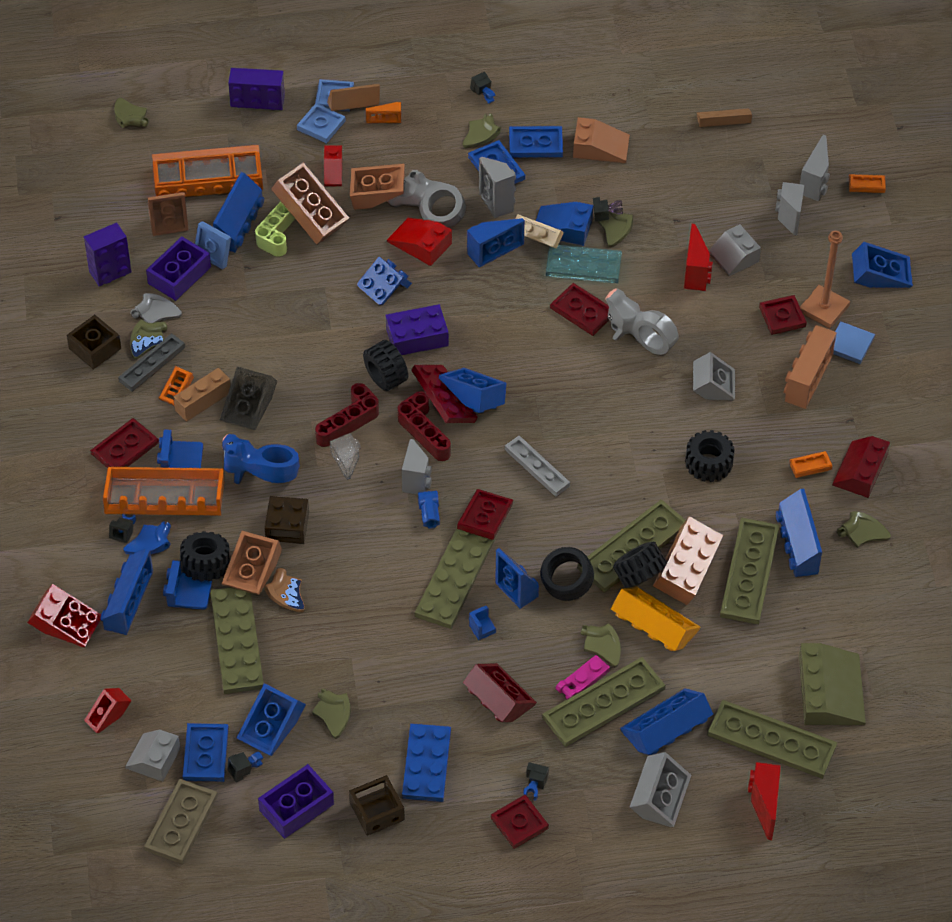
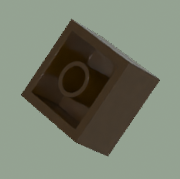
[67,314,122,370]

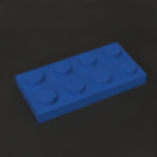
[402,724,451,802]

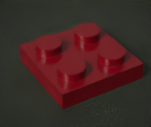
[759,295,807,335]
[491,795,549,849]

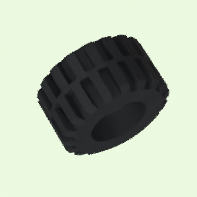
[363,340,409,392]
[685,430,735,482]
[180,531,230,582]
[613,542,667,588]

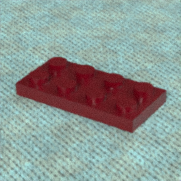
[411,365,478,423]

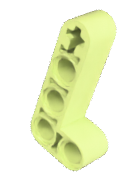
[255,201,295,256]

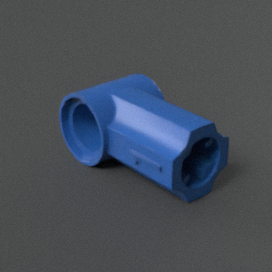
[418,490,440,529]

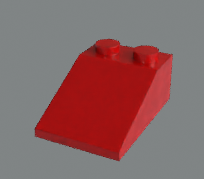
[387,217,452,266]
[684,224,713,291]
[748,762,781,840]

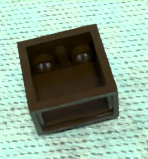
[265,496,309,544]
[349,775,405,836]

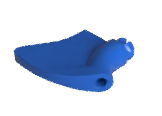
[123,521,171,555]

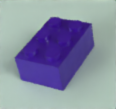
[228,68,285,110]
[84,222,132,286]
[146,236,211,301]
[385,304,449,355]
[258,764,334,839]

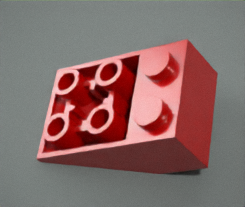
[27,584,101,648]

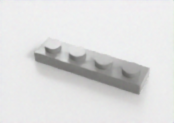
[505,436,570,497]

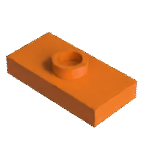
[849,174,886,193]
[789,451,833,478]

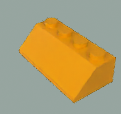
[611,586,701,651]

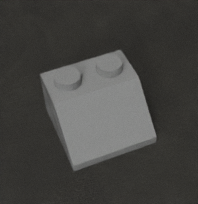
[775,182,804,235]
[709,224,761,276]
[693,352,735,400]
[402,439,432,495]
[125,730,180,782]

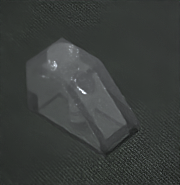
[330,433,361,480]

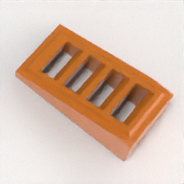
[366,102,401,123]
[159,366,194,405]

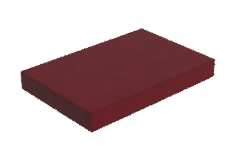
[550,283,610,336]
[90,418,159,468]
[457,489,513,540]

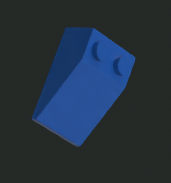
[536,202,593,246]
[467,218,525,268]
[852,242,913,288]
[439,368,507,413]
[495,548,539,609]
[237,683,306,756]

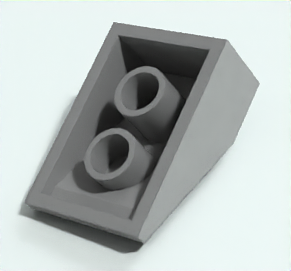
[800,135,830,201]

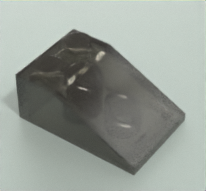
[220,367,277,430]

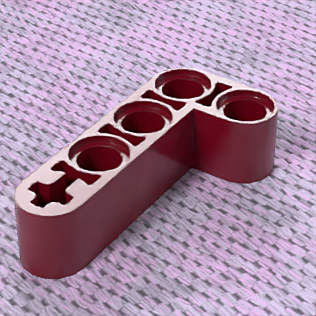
[315,383,379,447]
[397,392,451,461]

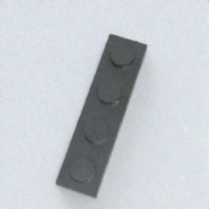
[118,333,185,392]

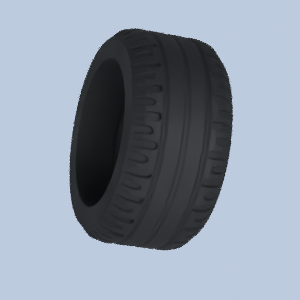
[540,547,594,601]

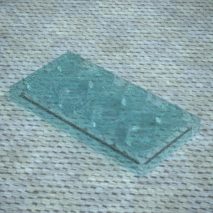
[546,245,622,283]

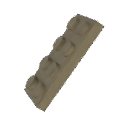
[144,779,218,864]

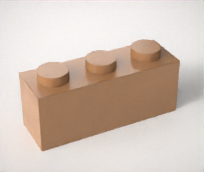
[173,368,231,422]

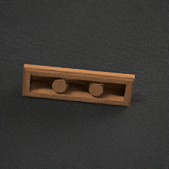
[327,84,380,111]
[697,108,752,127]

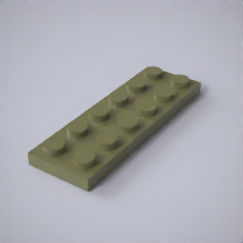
[577,500,686,593]
[720,518,779,625]
[415,528,496,629]
[210,587,264,694]
[542,657,666,747]
[707,700,838,779]

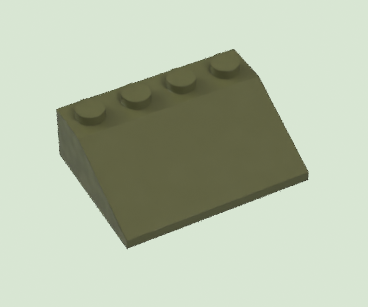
[799,643,866,725]

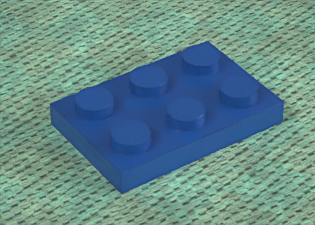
[509,126,563,158]
[468,140,525,184]
[183,723,229,782]

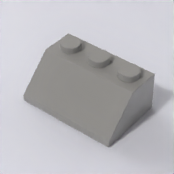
[479,157,516,218]
[630,752,691,827]

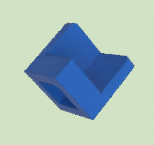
[469,606,496,641]

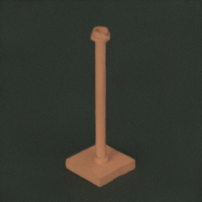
[800,230,850,329]

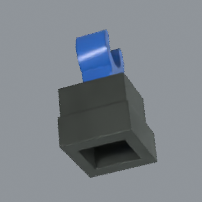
[470,71,496,104]
[109,514,136,543]
[227,752,263,782]
[524,762,549,801]

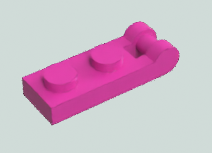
[555,655,610,699]

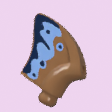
[264,568,305,613]

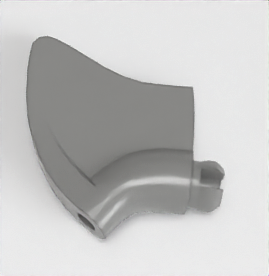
[130,293,182,323]

